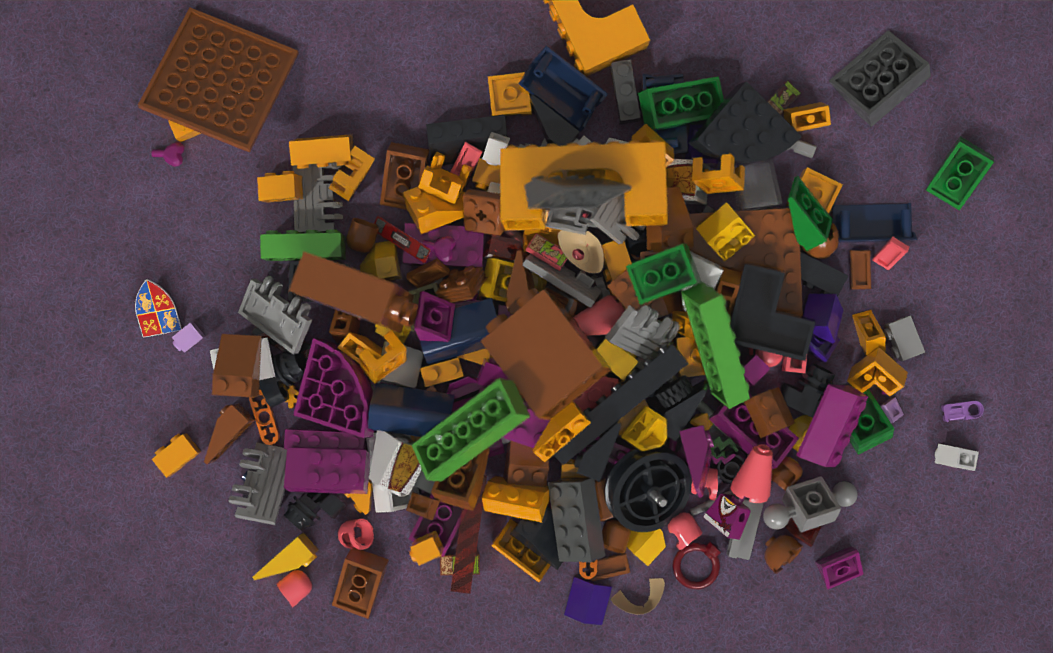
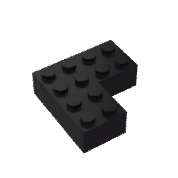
[730,262,816,361]

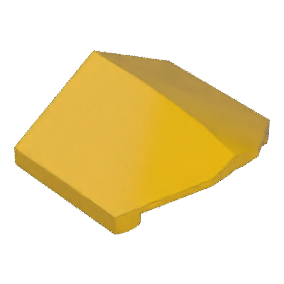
[621,406,667,451]
[627,529,666,566]

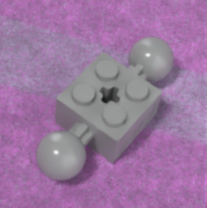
[763,476,858,532]

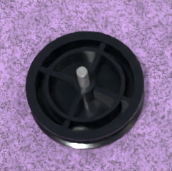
[604,445,692,532]

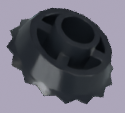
[713,448,748,485]

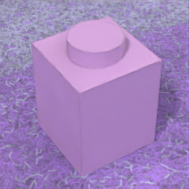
[172,321,205,353]

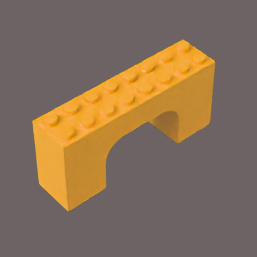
[543,0,650,77]
[500,140,667,230]

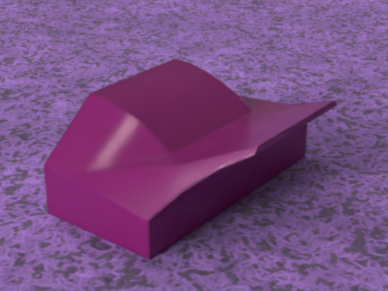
[446,376,481,399]

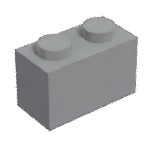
[884,316,925,361]

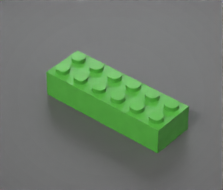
[681,282,750,409]
[412,379,530,481]

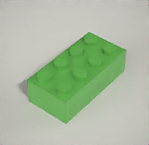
[260,229,346,261]

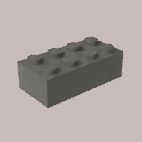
[548,477,605,562]

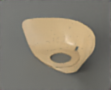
[558,230,604,273]
[611,578,665,615]

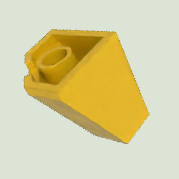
[360,241,402,281]

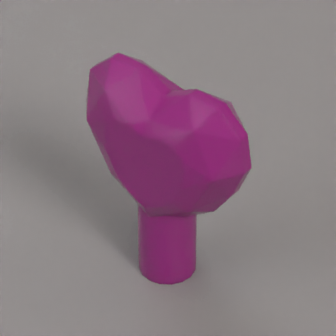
[152,142,185,167]
[422,236,456,262]

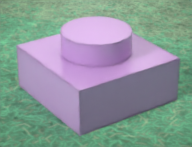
[880,397,904,423]

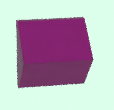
[415,291,455,342]
[815,546,863,590]

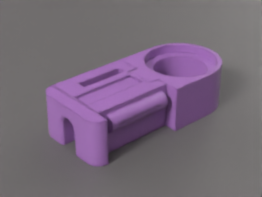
[941,401,984,422]

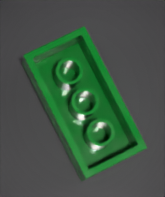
[638,76,724,131]

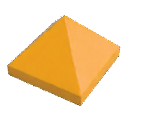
[689,413,713,431]

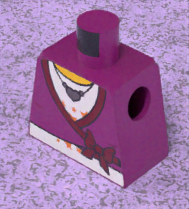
[703,493,751,540]

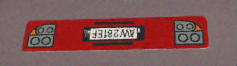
[374,216,431,263]

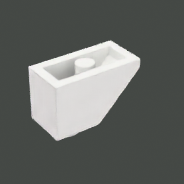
[935,444,979,471]

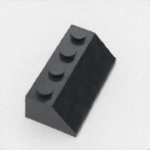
[426,115,507,165]

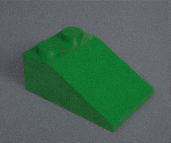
[926,136,994,211]
[788,176,833,251]
[626,244,701,304]
[850,386,894,455]

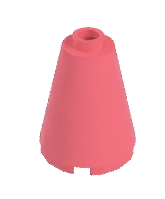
[573,294,625,336]
[731,444,773,503]

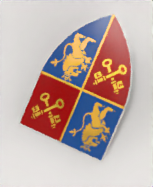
[135,279,182,337]

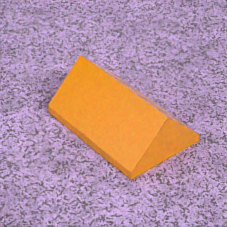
[492,519,550,582]

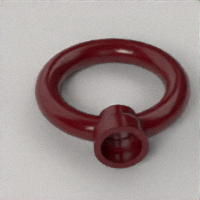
[673,541,721,589]

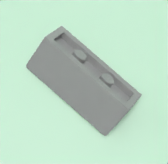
[726,498,763,560]

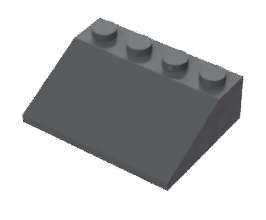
[829,30,931,127]
[524,175,632,209]

